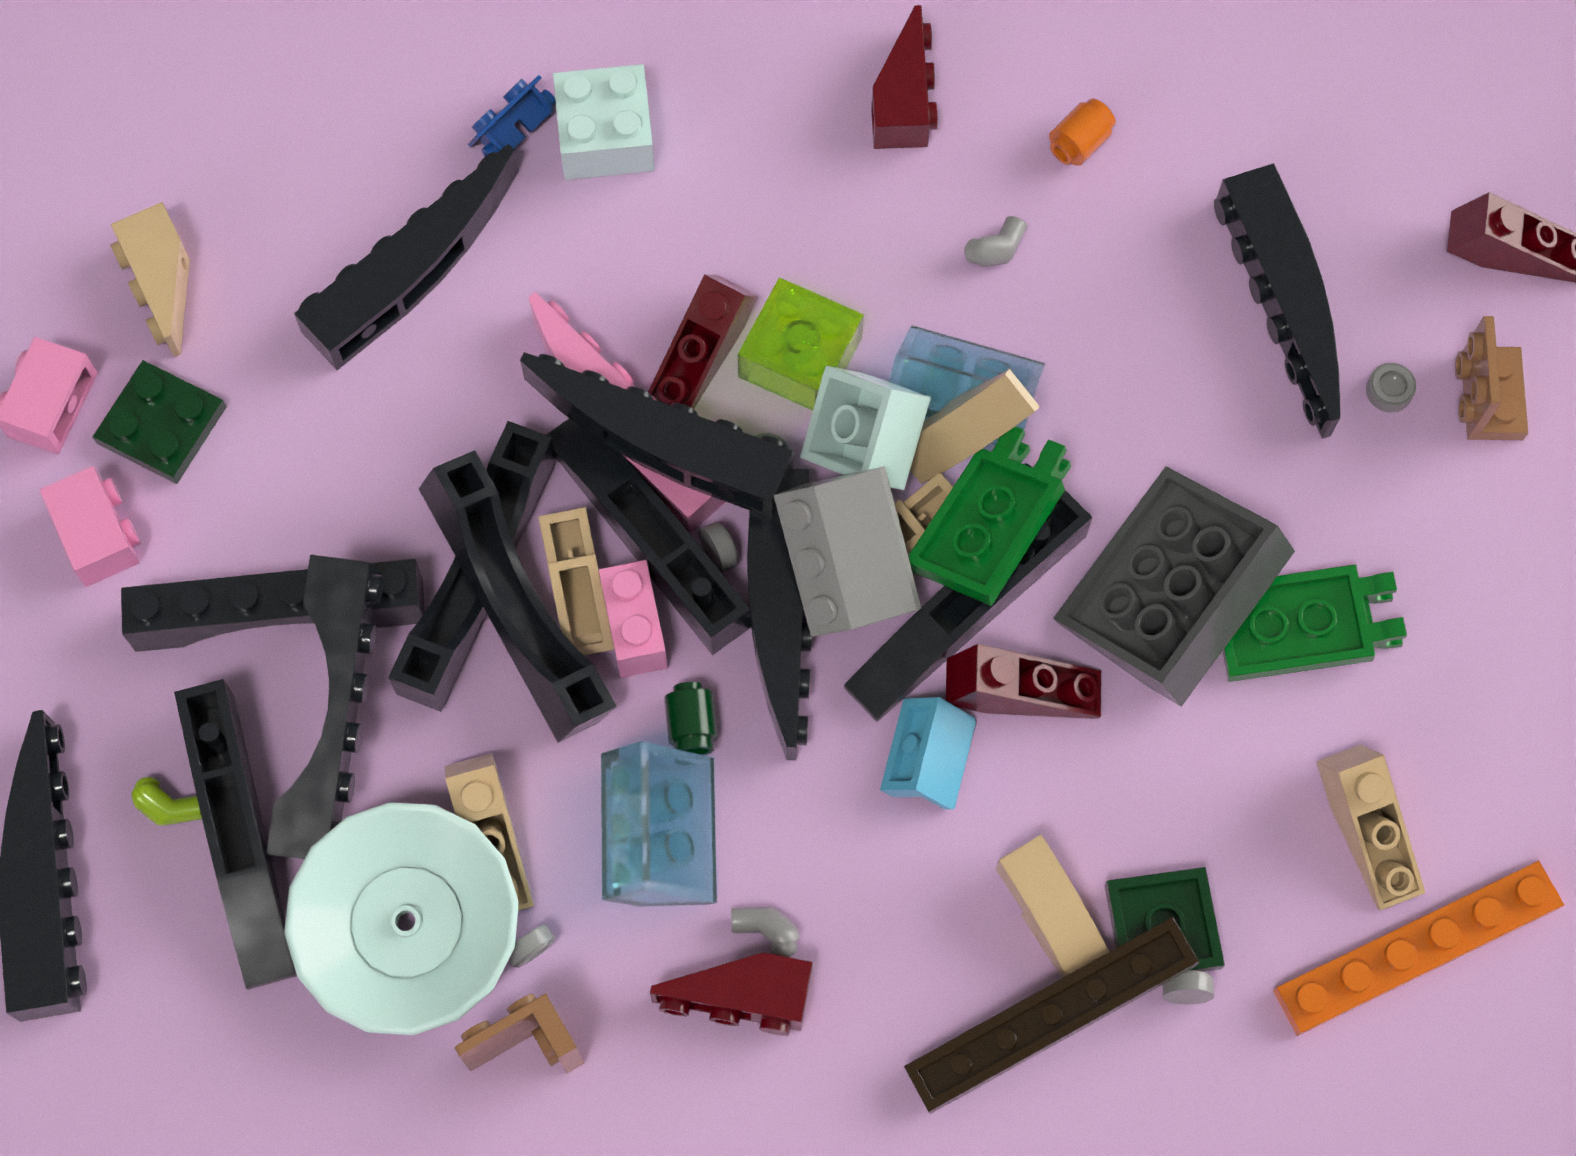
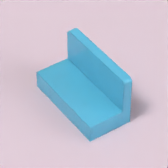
[880,697,976,810]

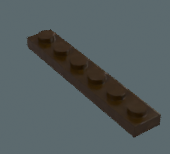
[904,917,1199,1114]

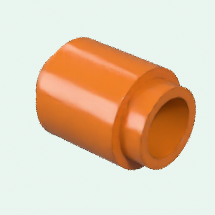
[1049,98,1116,166]

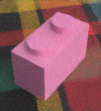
[0,337,98,455]
[39,466,141,587]
[598,560,668,678]

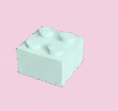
[553,64,655,180]
[800,366,931,490]

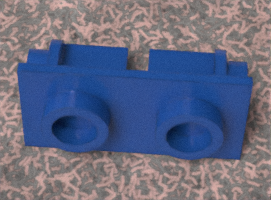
[468,75,556,156]

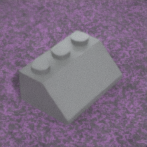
[774,466,922,637]

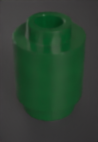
[664,682,718,757]

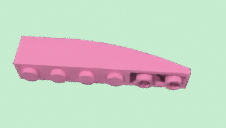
[528,292,725,534]

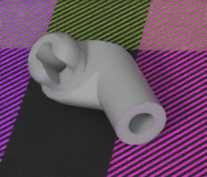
[964,216,1027,267]
[731,907,800,957]

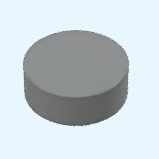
[1366,363,1416,412]
[699,522,738,572]
[509,924,556,968]
[1163,970,1215,1004]

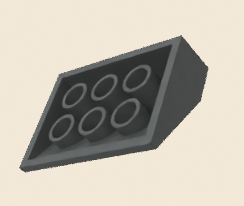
[1053,466,1295,707]

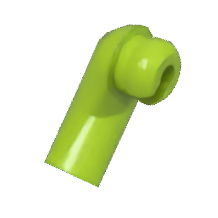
[131,777,202,826]

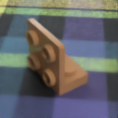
[1455,316,1528,441]
[454,993,585,1074]

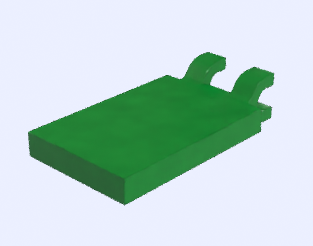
[908,426,1072,606]
[1222,564,1407,682]

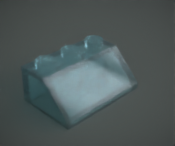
[889,325,1045,445]
[601,741,717,907]

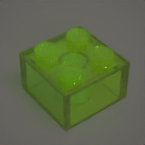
[737,277,864,411]

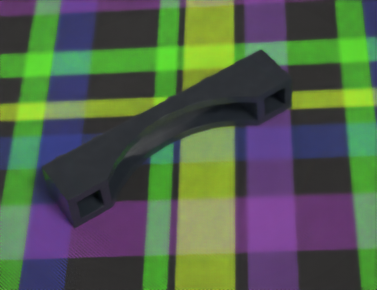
[388,421,556,712]
[419,450,617,743]
[266,554,384,859]
[121,559,425,652]

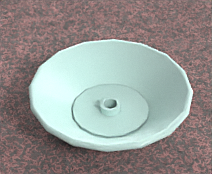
[284,802,519,1036]

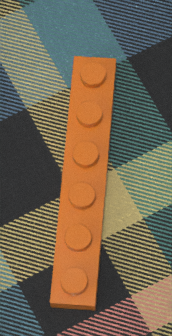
[1273,861,1565,1036]

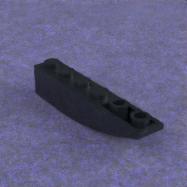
[294,144,519,370]
[1214,163,1340,439]
[520,352,794,519]
[546,418,751,656]
[747,469,811,761]
[844,490,1092,722]
[174,679,297,990]
[0,710,87,1022]

